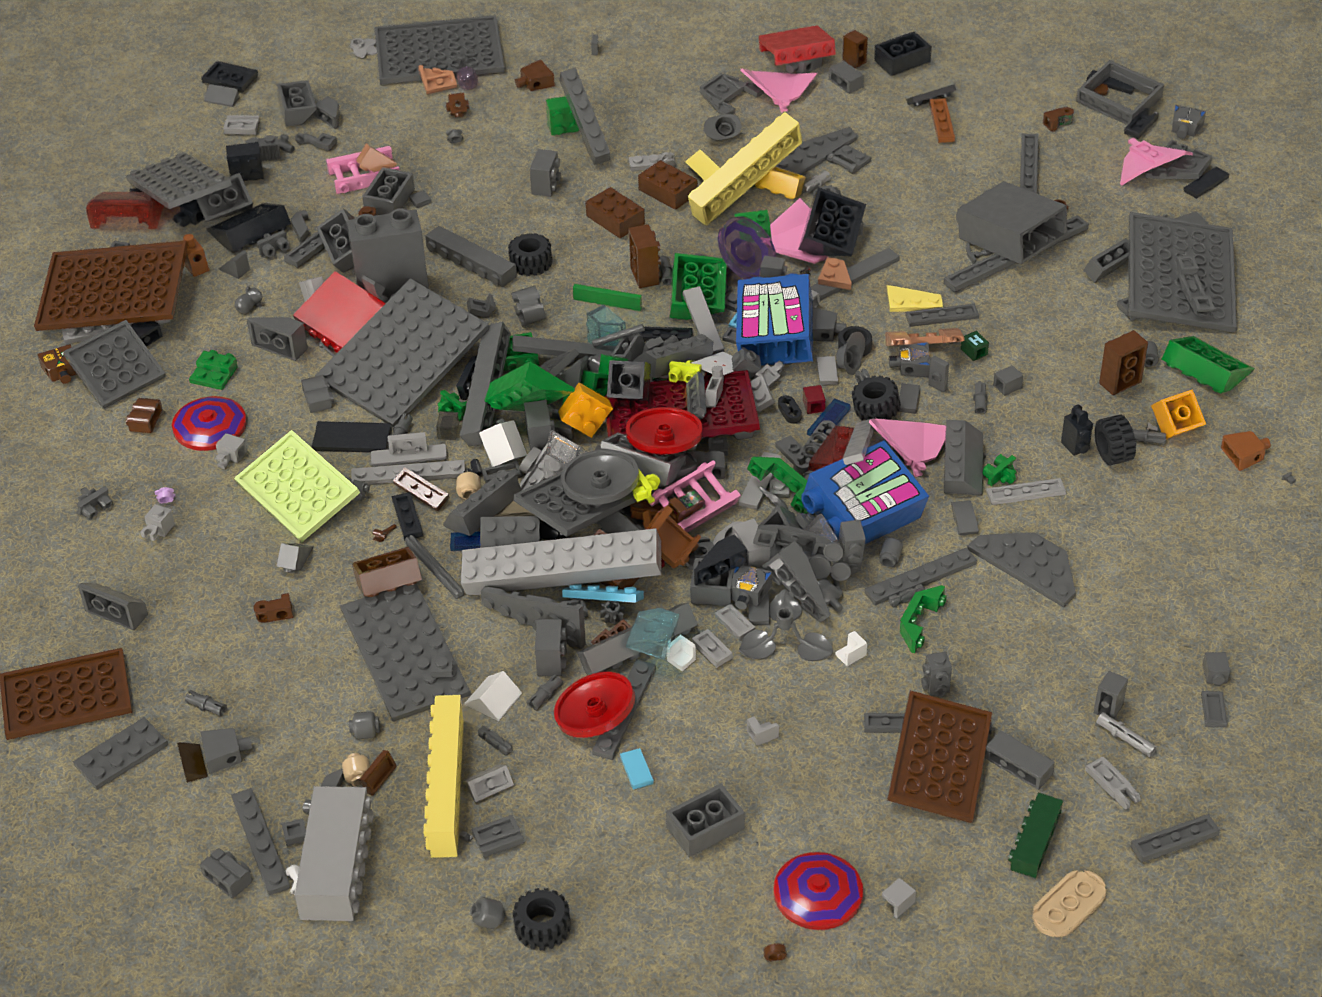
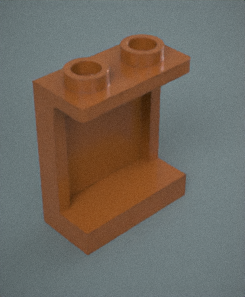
[645,505,701,569]

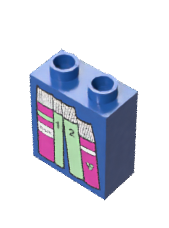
[736,273,813,366]
[801,440,929,544]

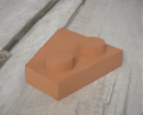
[418,65,457,94]
[818,257,852,290]

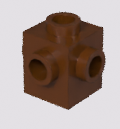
[446,92,469,118]

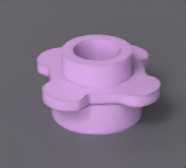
[155,487,175,503]

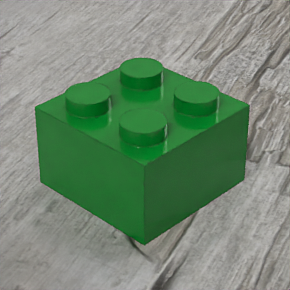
[546,96,580,136]

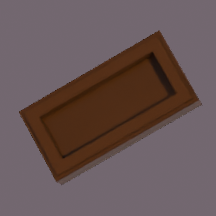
[359,750,397,796]

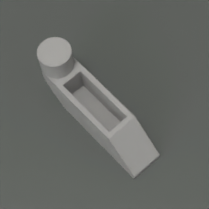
[705,366,724,407]

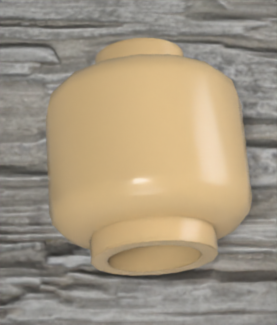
[456,472,481,500]
[342,753,370,786]

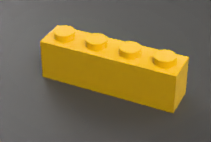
[754,166,805,199]

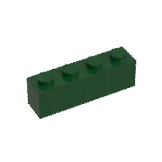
[1008,792,1063,878]

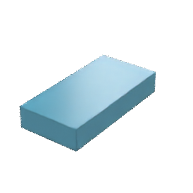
[620,748,653,790]

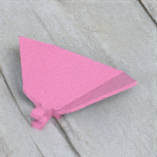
[741,68,817,112]
[1120,138,1193,185]
[760,198,828,264]
[869,419,946,477]

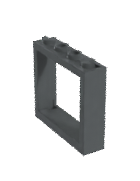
[1076,60,1164,125]

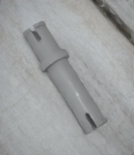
[1096,712,1157,758]

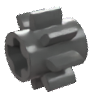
[600,601,625,625]

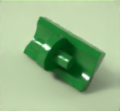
[438,390,467,422]
[982,454,1017,487]

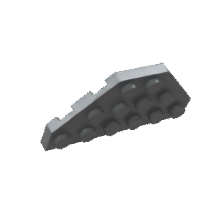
[967,532,1076,607]

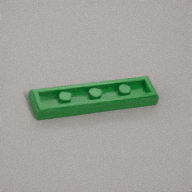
[573,284,642,311]

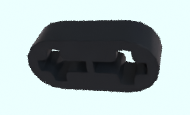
[778,395,802,424]

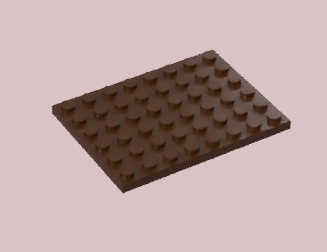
[34,240,188,331]

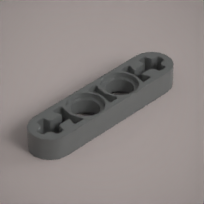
[793,420,836,474]

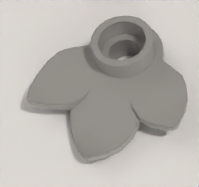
[350,38,377,58]

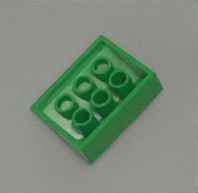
[669,253,727,320]
[1161,336,1255,393]
[484,361,575,411]

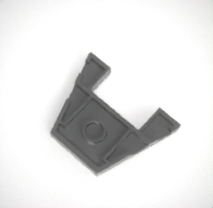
[699,73,765,115]
[1145,140,1212,179]

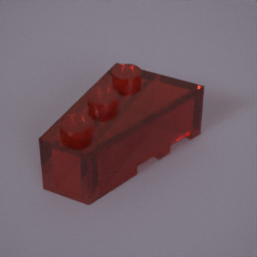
[809,426,854,471]

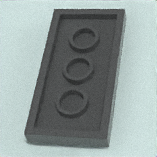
[73,717,168,790]

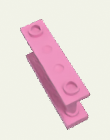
[326,146,400,194]
[650,460,741,532]

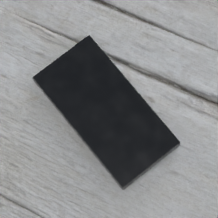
[311,421,391,453]

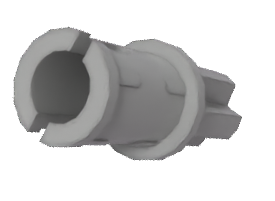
[803,171,831,193]

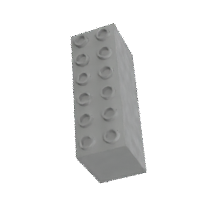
[295,786,374,921]

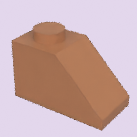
[356,144,397,172]

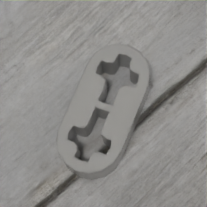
[518,446,542,474]

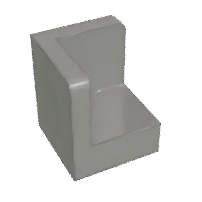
[747,716,779,746]
[882,878,916,918]

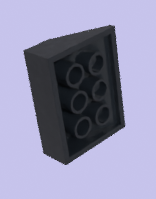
[798,187,866,257]
[206,203,291,252]

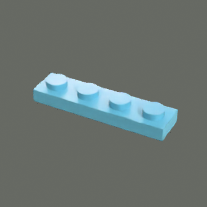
[562,584,644,603]

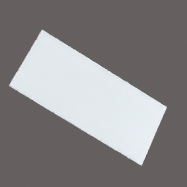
[692,352,733,375]

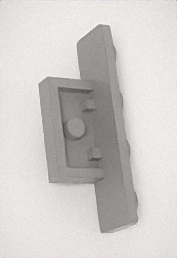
[371,432,447,467]

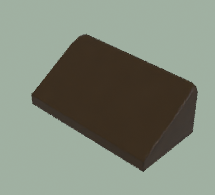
[177,742,208,782]

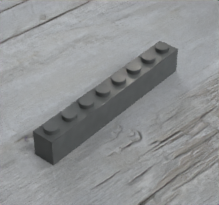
[460,321,511,446]

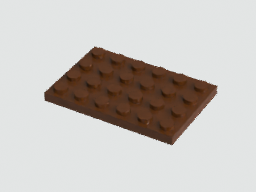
[0,648,133,740]
[887,690,992,823]

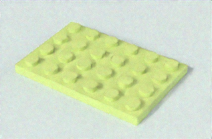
[234,430,360,542]

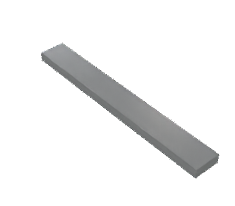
[843,418,874,465]

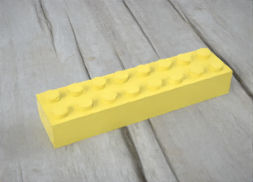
[688,113,802,225]
[424,695,464,858]

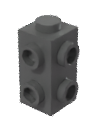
[921,651,952,696]

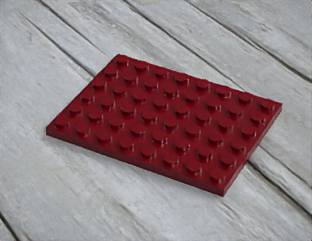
[604,370,760,437]

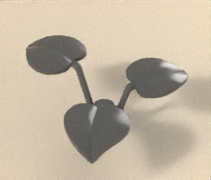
[739,589,833,661]

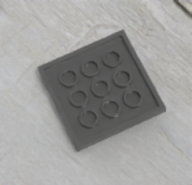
[63,320,166,409]

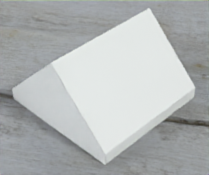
[479,420,527,467]
[464,671,522,721]

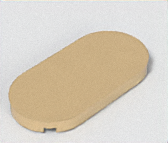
[1032,870,1106,937]

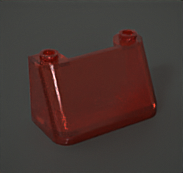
[86,192,164,229]

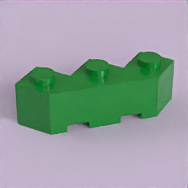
[562,354,628,405]

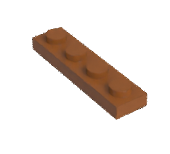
[929,98,955,143]

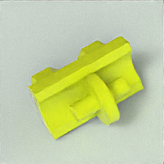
[669,360,702,383]
[633,468,660,503]

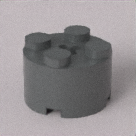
[511,286,546,326]

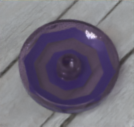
[718,217,777,279]

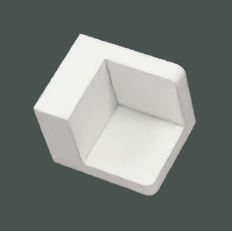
[835,631,867,666]
[667,635,696,671]

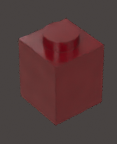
[803,385,826,414]

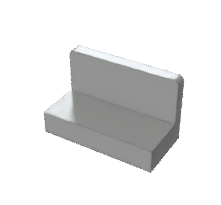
[462,764,514,802]

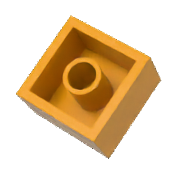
[558,383,613,438]
[1151,389,1206,439]

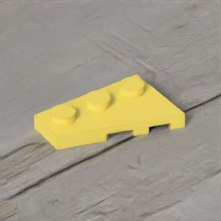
[887,285,943,312]

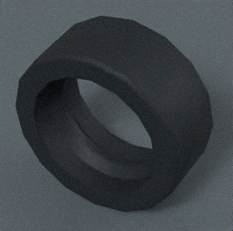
[838,326,872,357]

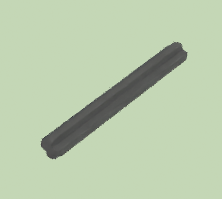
[405,535,464,599]

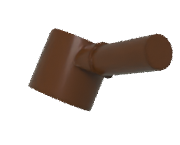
[372,524,397,542]

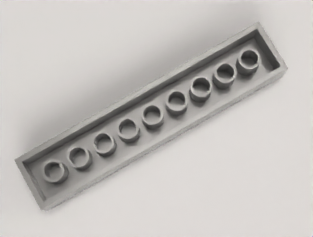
[461,529,661,595]

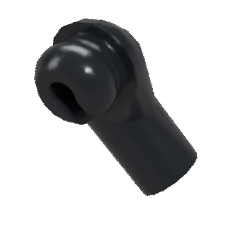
[463,459,482,476]

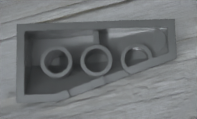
[762,541,831,622]

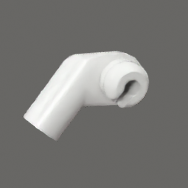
[286,865,300,895]

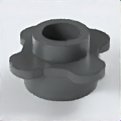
[446,129,463,143]

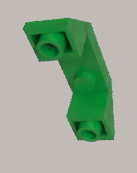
[747,456,808,514]
[900,585,947,653]

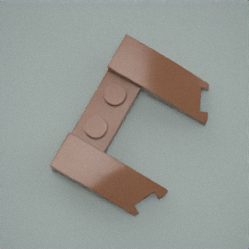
[885,328,964,346]

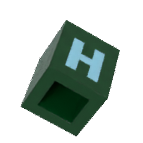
[961,331,989,361]

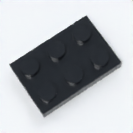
[201,61,258,92]

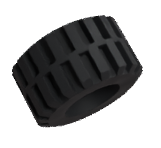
[508,233,552,276]
[852,375,901,421]
[1094,414,1136,466]
[513,888,571,951]

